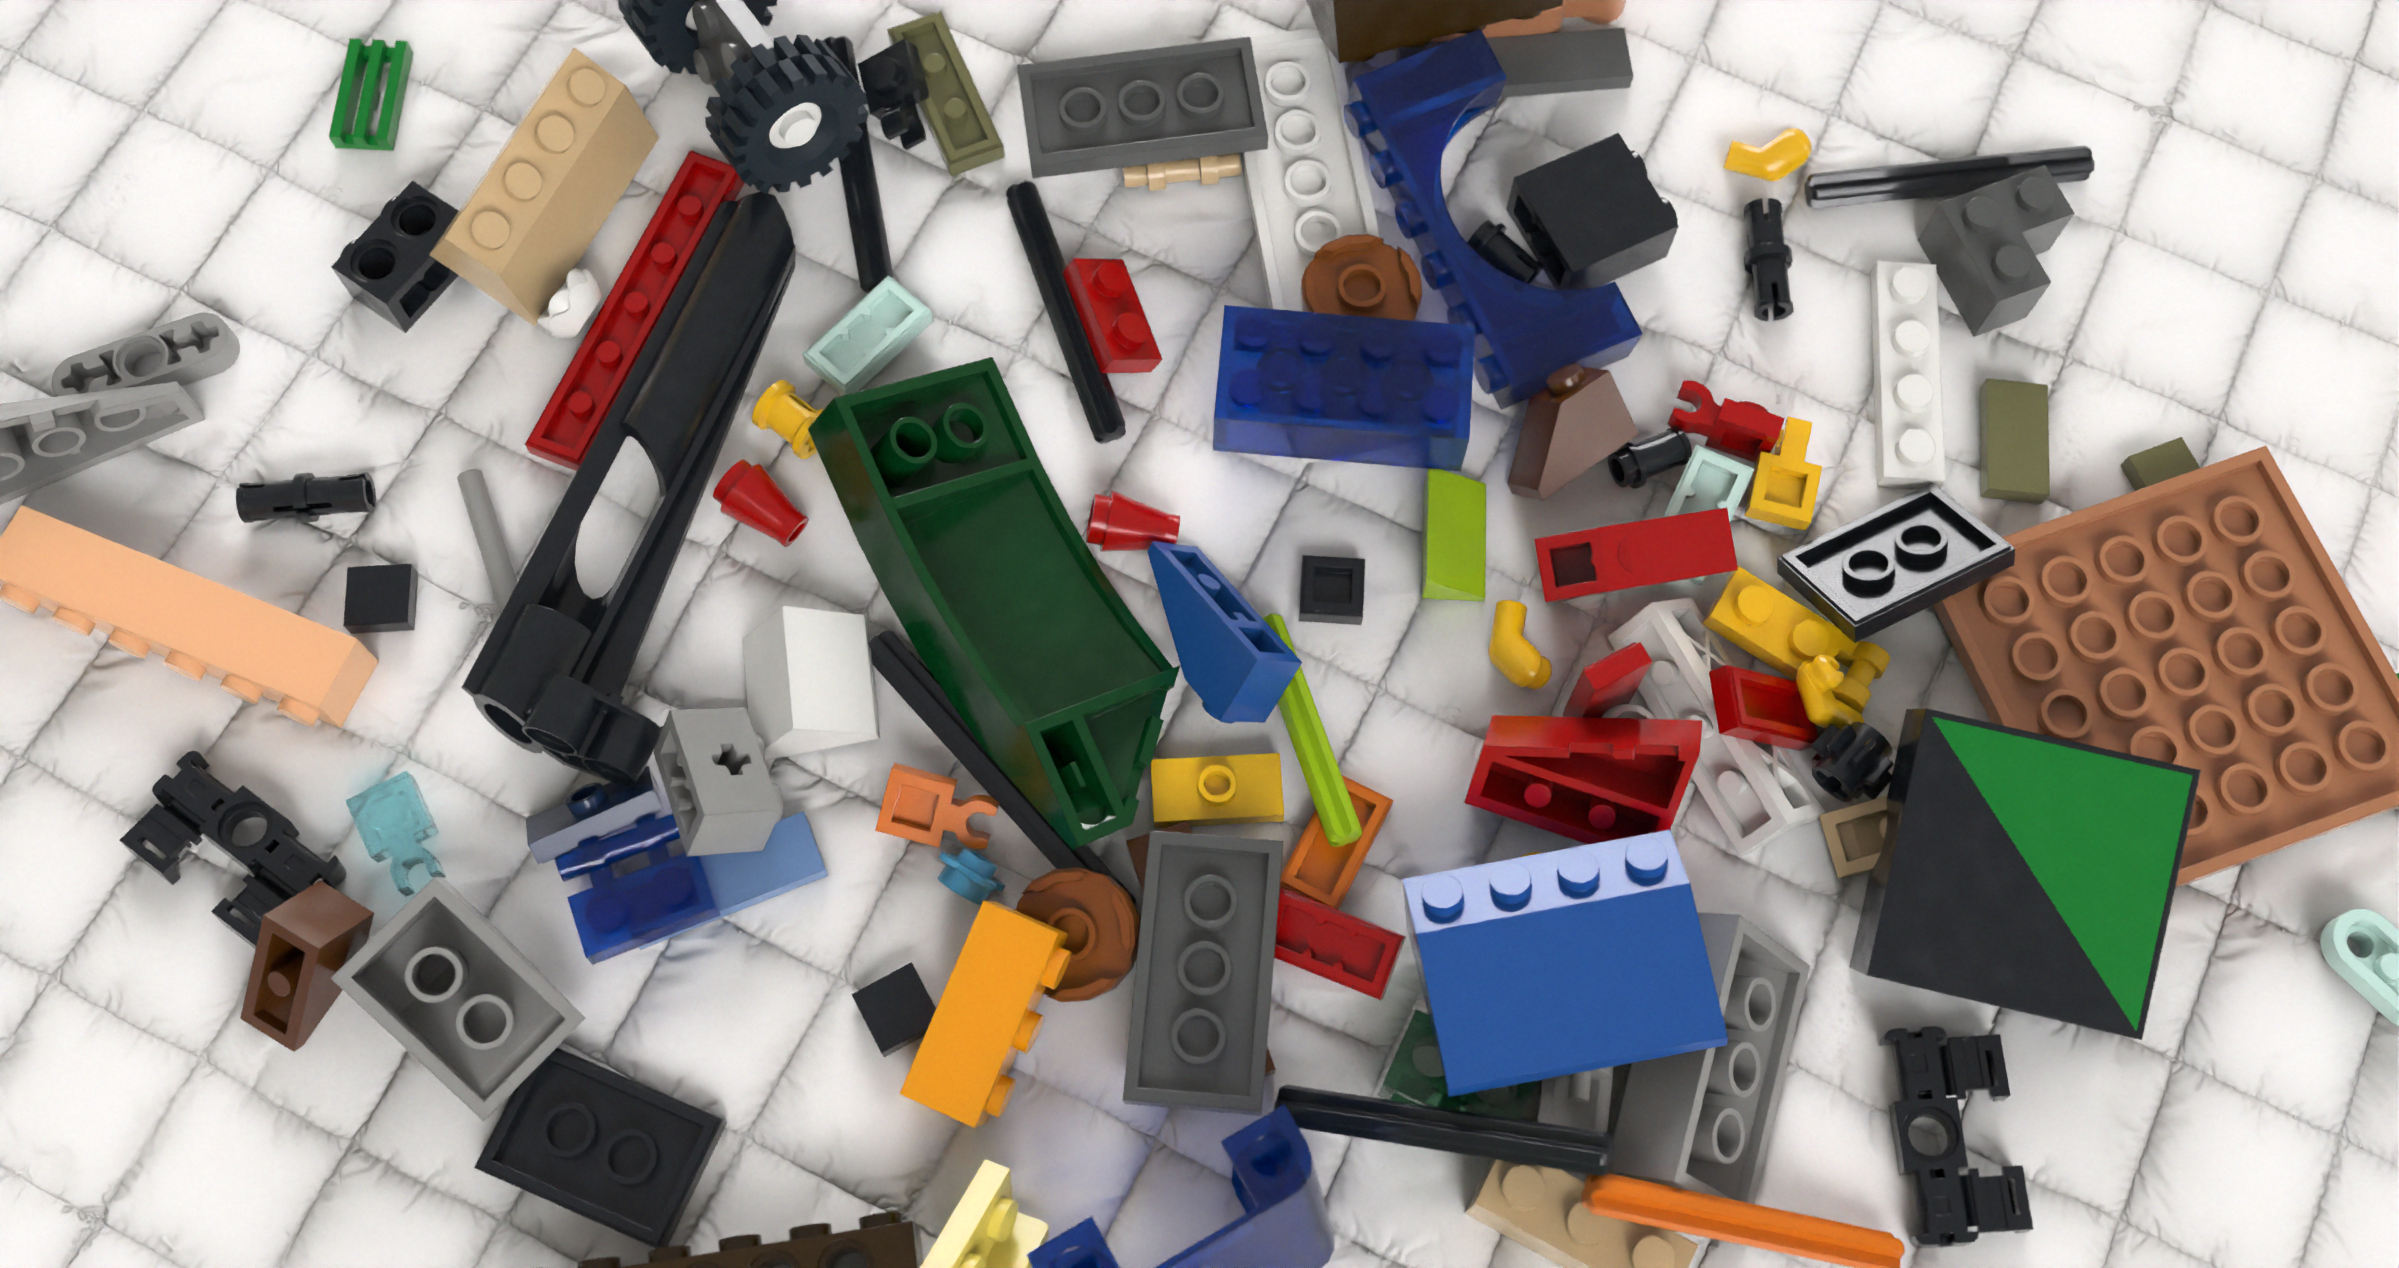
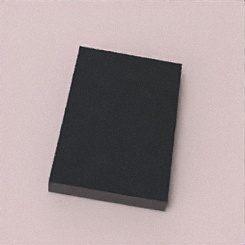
[1777,483,2015,643]
[474,1048,727,1249]

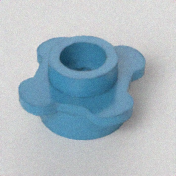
[937,847,1006,905]

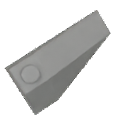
[0,382,205,505]

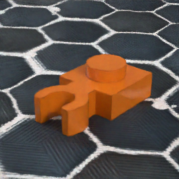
[875,763,999,849]

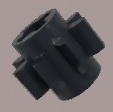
[1811,722,1894,802]

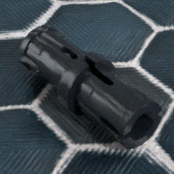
[1743,198,1794,321]
[236,472,376,523]

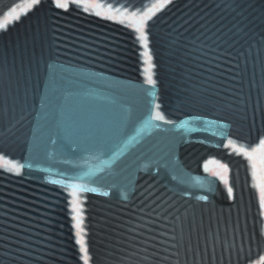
[345,770,446,897]

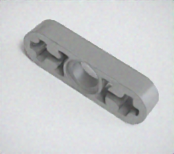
[52,313,240,397]

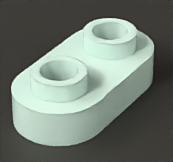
[2320,909,2399,1026]

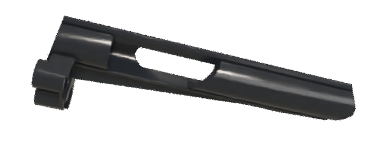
[461,191,795,786]

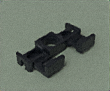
[119,751,346,949]
[1879,1026,2033,1249]

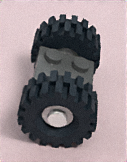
[618,0,868,193]

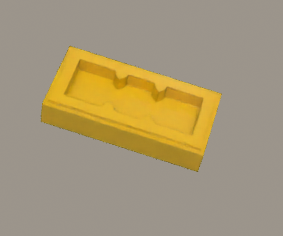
[1151,753,1284,828]

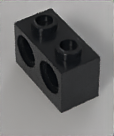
[331,181,459,333]

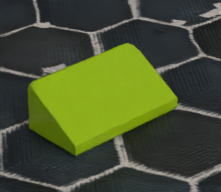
[1422,468,1486,602]

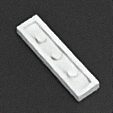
[1870,261,1946,490]

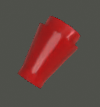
[713,459,809,547]
[1086,490,1180,552]

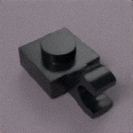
[857,39,930,150]

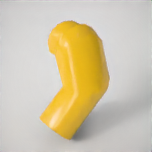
[1723,128,1812,182]
[1488,600,1552,690]
[1795,654,1864,730]

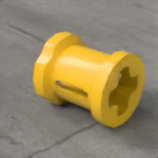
[752,379,824,460]

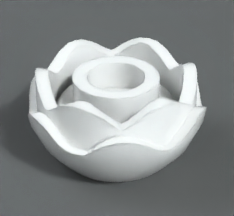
[537,268,602,338]

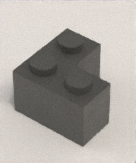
[1918,165,2075,337]

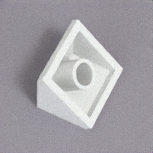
[742,605,880,761]

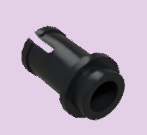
[1465,220,1543,295]
[1608,426,1692,489]

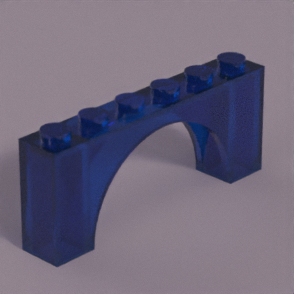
[1344,29,1643,410]

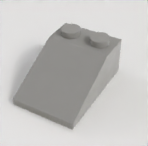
[331,877,586,1121]

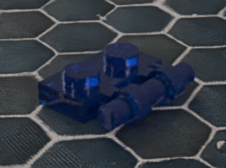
[555,813,721,965]

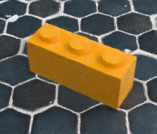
[899,900,1071,1128]

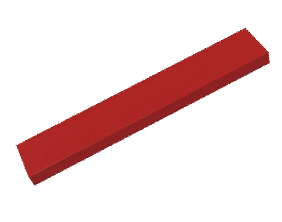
[525,150,744,471]

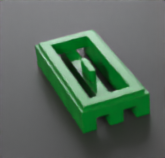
[329,38,413,151]

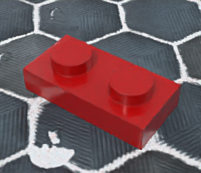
[1063,258,1162,373]

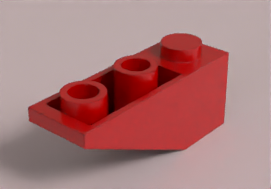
[1534,507,1738,603]

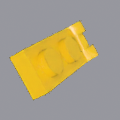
[1702,566,1891,714]

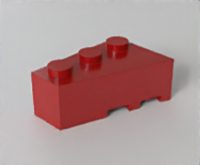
[1464,715,1702,845]

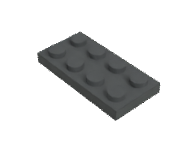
[1017,36,1268,179]
[1123,830,1283,1116]

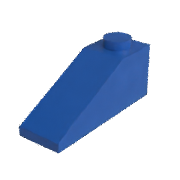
[1147,541,1302,724]

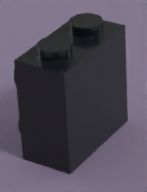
[1506,133,1679,302]

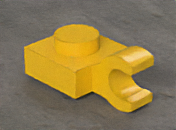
[1744,417,1822,531]

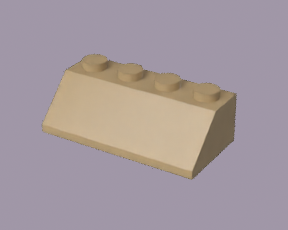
[429,48,659,326]

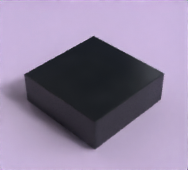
[1299,555,1365,625]
[343,564,418,634]
[851,962,936,1057]

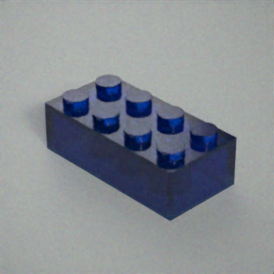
[1213,305,1475,471]

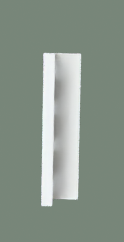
[1607,597,1825,856]

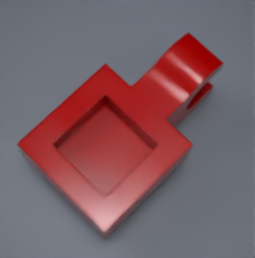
[1667,380,1785,463]

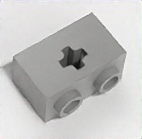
[653,707,783,856]

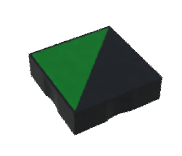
[1849,708,2201,1040]

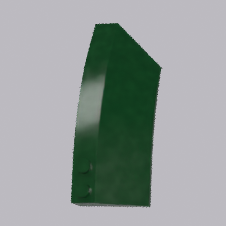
[808,357,1180,850]

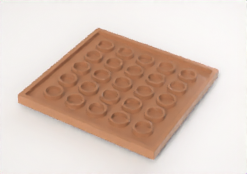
[1933,446,2399,889]

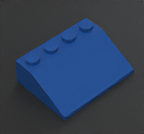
[1402,829,1728,1097]

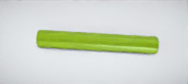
[1262,613,1362,847]

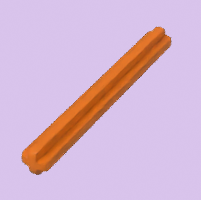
[1581,1173,1905,1268]

